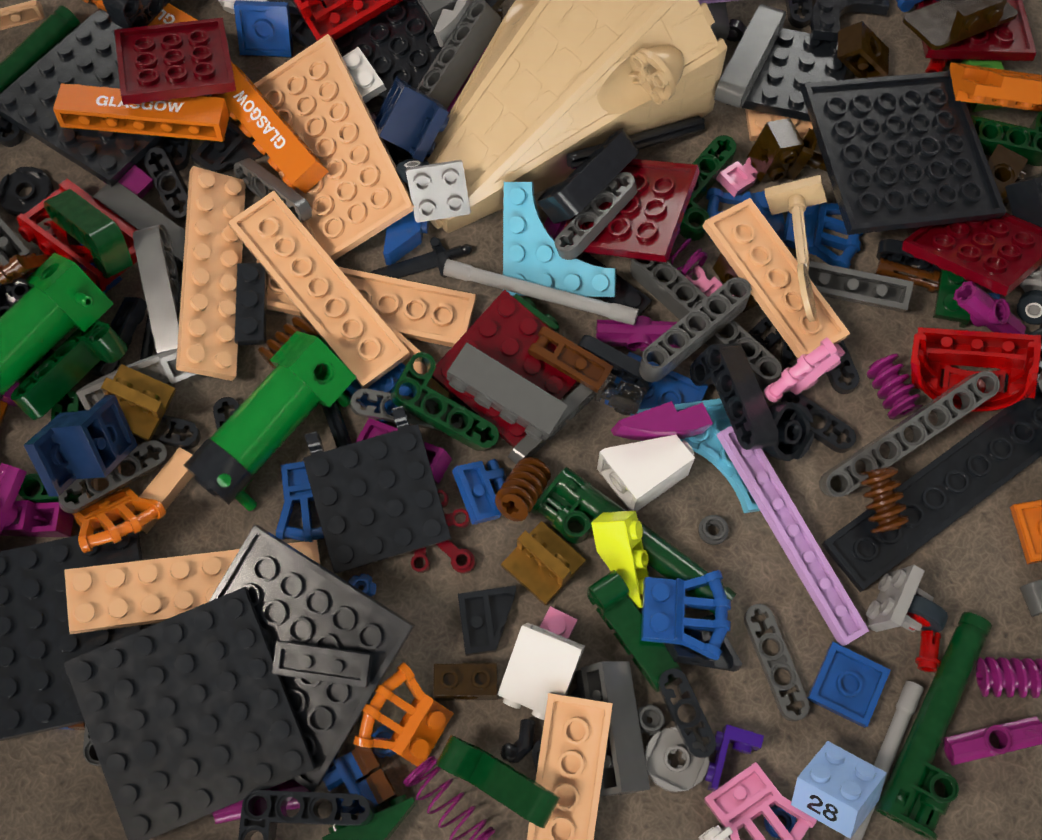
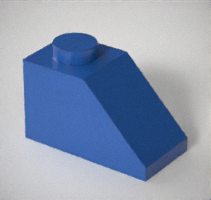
[383,211,429,265]

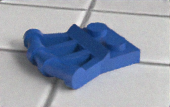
[706,188,785,241]
[782,202,863,269]
[276,461,324,542]
[641,570,731,660]

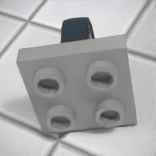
[866,565,948,632]

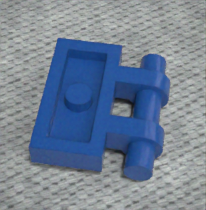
[452,459,507,525]

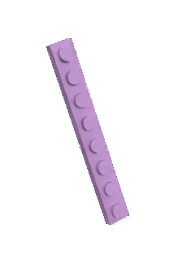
[716,426,869,646]

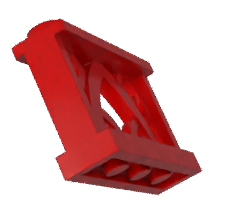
[17,179,138,292]

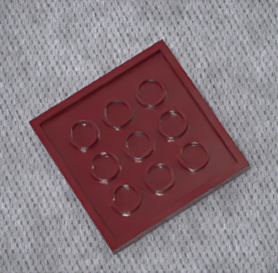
[915,0,1037,61]
[114,18,236,105]
[563,159,700,262]
[902,213,1042,296]
[431,290,577,448]

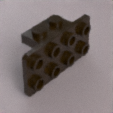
[903,0,1018,50]

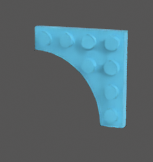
[503,182,616,297]
[633,398,760,513]

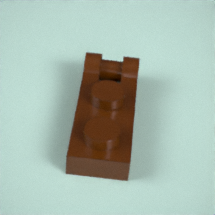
[0,253,49,285]
[528,326,613,393]

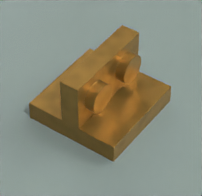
[101,364,176,441]
[501,521,586,606]

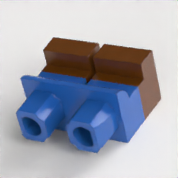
[323,746,397,815]

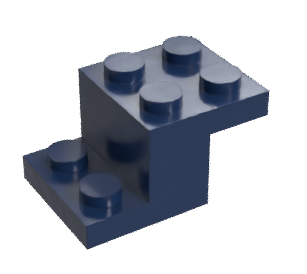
[374,77,449,162]
[24,394,138,497]

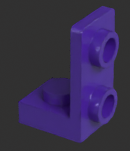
[704,725,764,791]

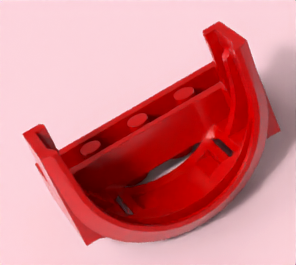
[293,0,403,41]
[911,327,1041,411]

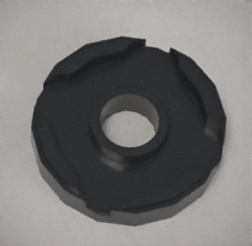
[0,167,54,217]

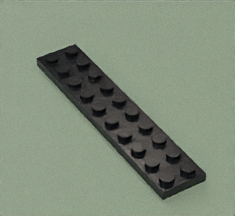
[821,387,1042,593]

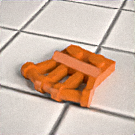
[73,487,166,553]
[353,662,454,767]

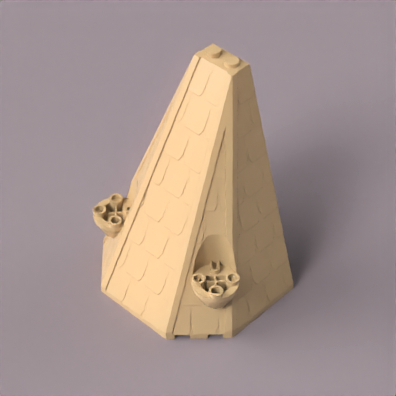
[425,0,727,233]

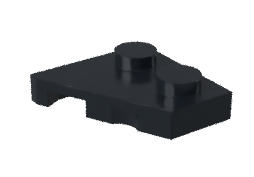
[191,120,267,173]
[458,585,516,656]
[664,614,743,672]

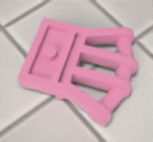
[764,337,845,403]
[704,762,817,840]

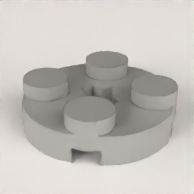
[645,726,709,792]

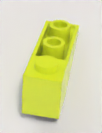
[591,511,649,608]

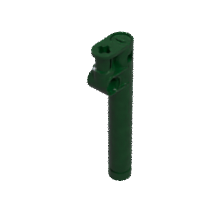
[0,5,80,94]
[531,467,737,615]
[875,612,992,840]

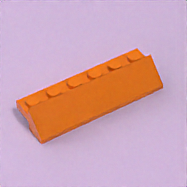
[949,62,1042,112]

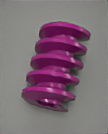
[866,353,923,420]
[976,657,1042,698]

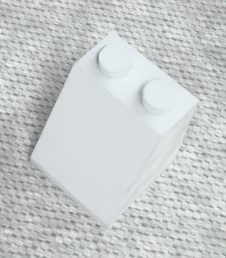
[597,435,695,512]
[497,623,585,720]

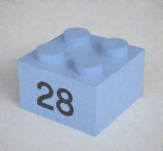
[791,741,887,839]

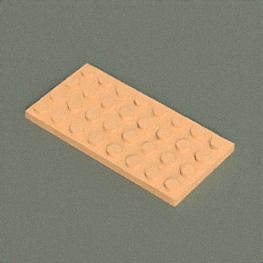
[254,34,415,261]

